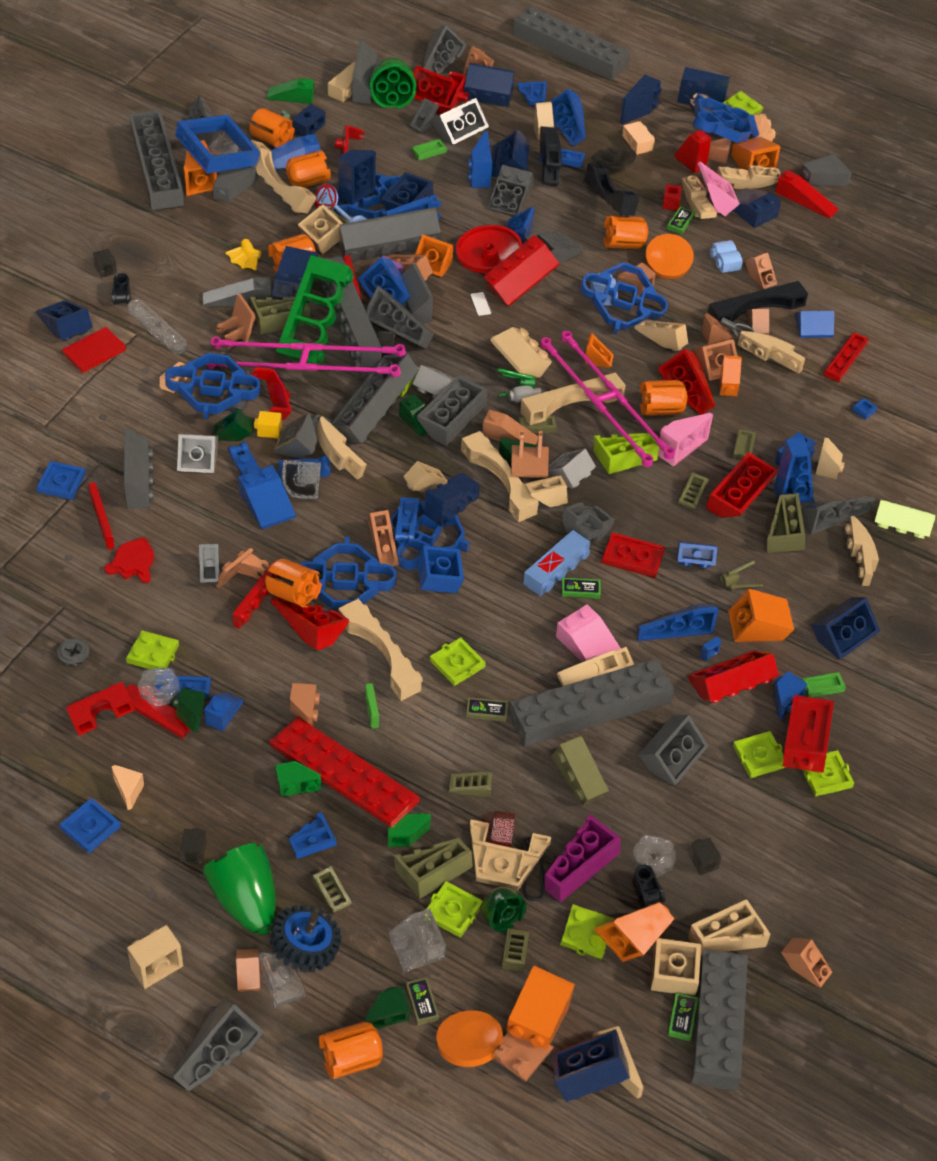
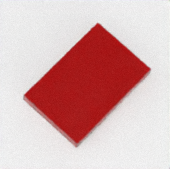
[62,327,126,373]
[601,532,666,578]

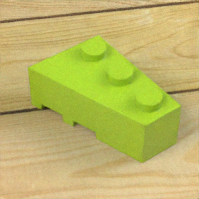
[593,433,659,474]

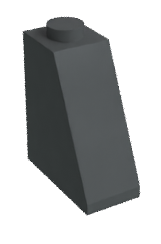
[800,154,852,186]
[213,167,257,202]

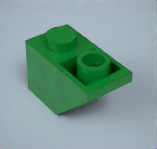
[275,761,321,797]
[388,813,431,847]

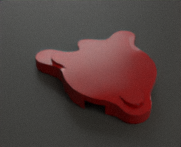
[104,537,154,583]

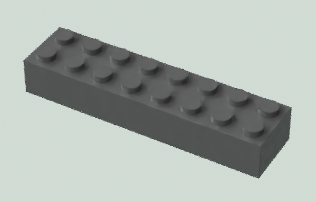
[513,6,630,80]
[129,110,184,210]
[320,256,382,377]
[509,658,674,747]

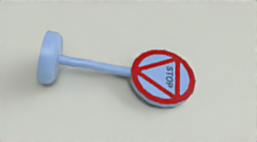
[315,184,367,223]

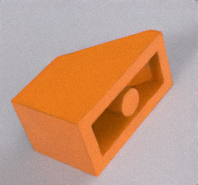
[719,356,742,396]

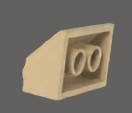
[490,327,552,378]

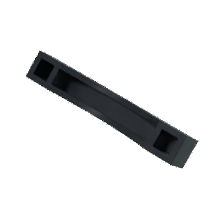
[584,163,639,217]
[708,281,808,322]

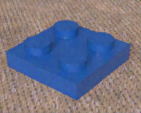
[37,461,86,500]
[59,798,121,854]

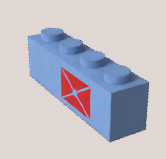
[523,530,590,596]

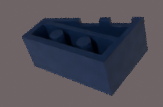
[425,473,479,527]

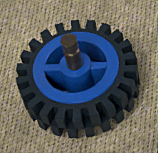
[270,905,342,972]

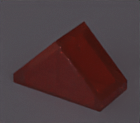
[490,811,516,848]

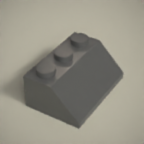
[431,98,489,145]
[401,263,433,324]
[638,715,709,786]

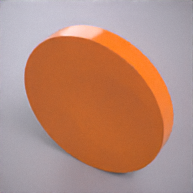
[645,234,694,279]
[436,1010,503,1067]

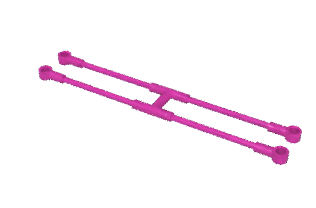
[541,331,675,467]
[206,337,406,377]

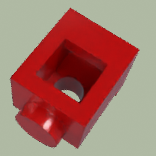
[663,184,682,211]

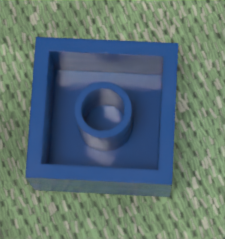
[417,545,464,593]

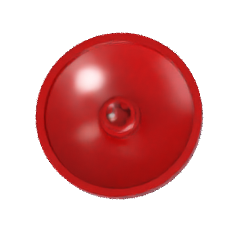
[456,225,522,274]

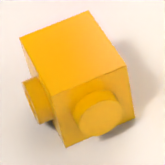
[254,411,282,439]

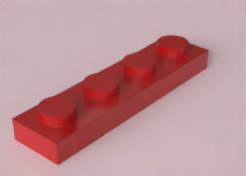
[232,561,281,629]

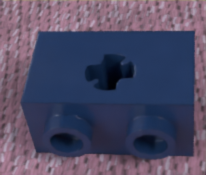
[292,104,326,137]

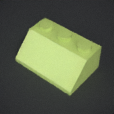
[875,499,936,539]

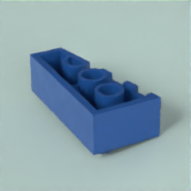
[774,437,814,503]

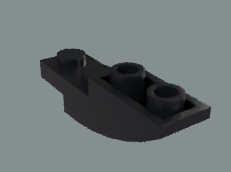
[540,126,562,186]

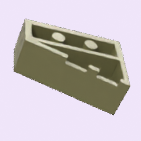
[250,297,310,335]
[767,493,805,553]
[551,735,609,806]
[394,838,473,899]

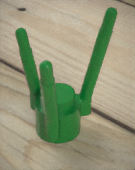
[498,368,535,397]

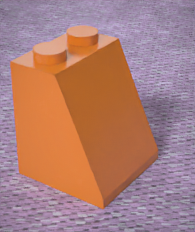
[731,137,780,170]
[184,140,217,196]
[728,589,794,642]
[593,902,674,962]
[506,966,575,1049]

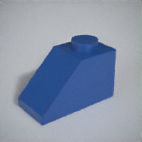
[773,671,807,720]
[204,692,244,731]

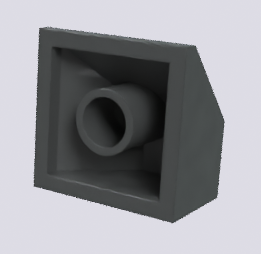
[273,413,318,458]

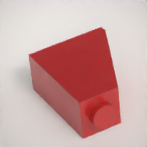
[674,130,711,174]

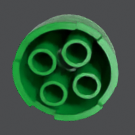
[370,57,416,109]
[202,843,276,936]

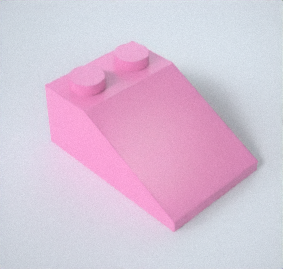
[698,162,739,216]
[658,413,713,466]
[556,604,621,662]

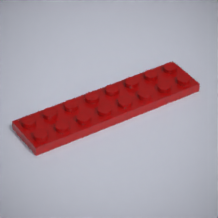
[269,717,420,828]

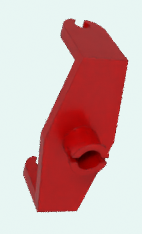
[435,72,469,114]
[334,125,365,156]
[250,367,292,420]

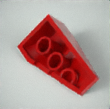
[775,170,838,219]
[658,349,716,415]
[271,597,349,650]

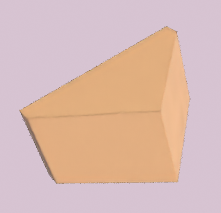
[111,765,144,810]

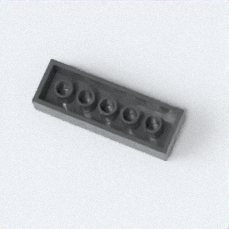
[691,949,748,1091]

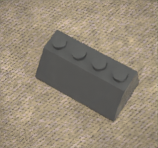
[352,40,380,104]
[417,375,487,446]
[124,429,154,509]

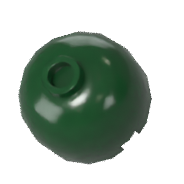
[482,887,527,932]

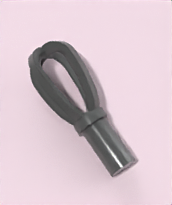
[720,317,754,337]

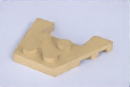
[470,819,551,891]

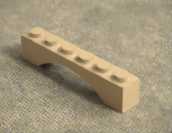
[251,140,317,214]
[520,373,626,425]
[461,431,539,523]
[339,599,423,701]

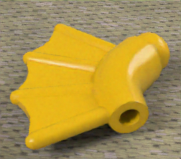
[225,239,261,271]

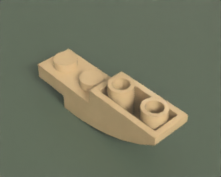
[716,165,781,189]
[682,176,717,219]
[738,331,805,374]
[316,416,367,480]
[845,516,879,586]
[557,647,634,686]

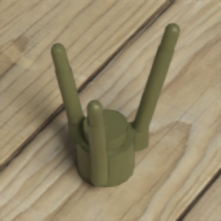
[720,560,763,591]

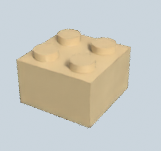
[298,204,343,255]
[127,925,183,989]
[651,938,701,996]

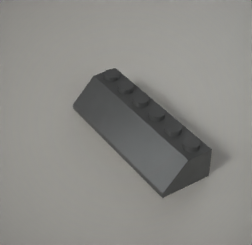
[340,207,441,261]
[331,354,419,444]

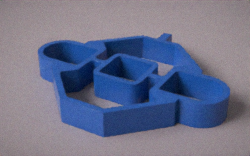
[693,94,752,142]
[333,173,401,219]
[580,262,668,334]
[165,353,260,419]
[390,500,469,570]
[299,537,396,610]

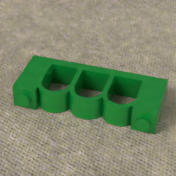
[276,255,354,365]

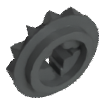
[57,638,90,666]

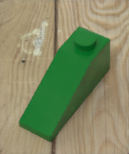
[266,78,315,104]

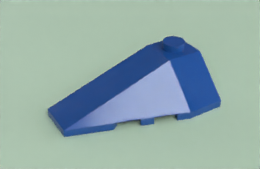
[549,88,586,146]
[270,134,321,171]
[637,604,719,641]

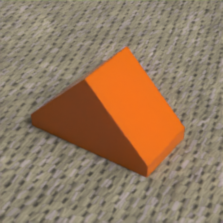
[585,333,614,368]

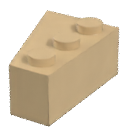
[688,899,770,955]

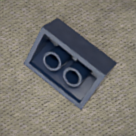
[464,63,514,107]
[491,129,530,178]
[338,150,376,205]
[381,172,433,210]
[811,597,880,659]
[553,1029,630,1102]

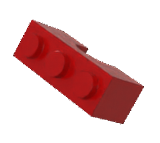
[66,681,136,736]

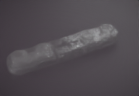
[128,300,187,354]

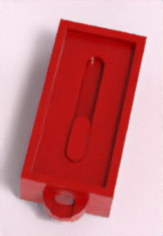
[782,695,834,773]

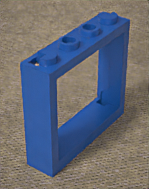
[175,115,260,173]

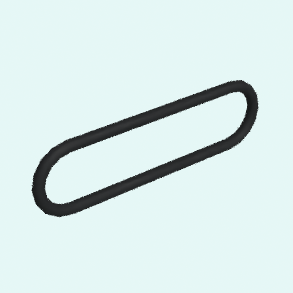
[521,836,544,901]

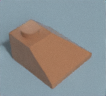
[694,339,737,381]

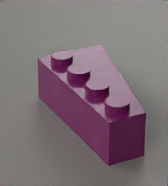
[545,814,621,903]

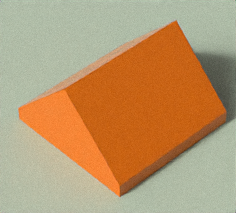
[415,234,453,277]

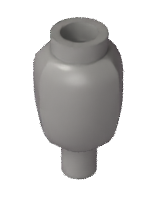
[508,386,541,403]

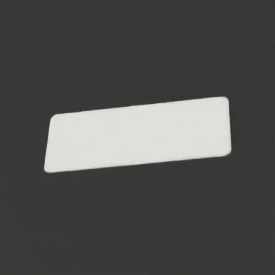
[471,292,491,316]

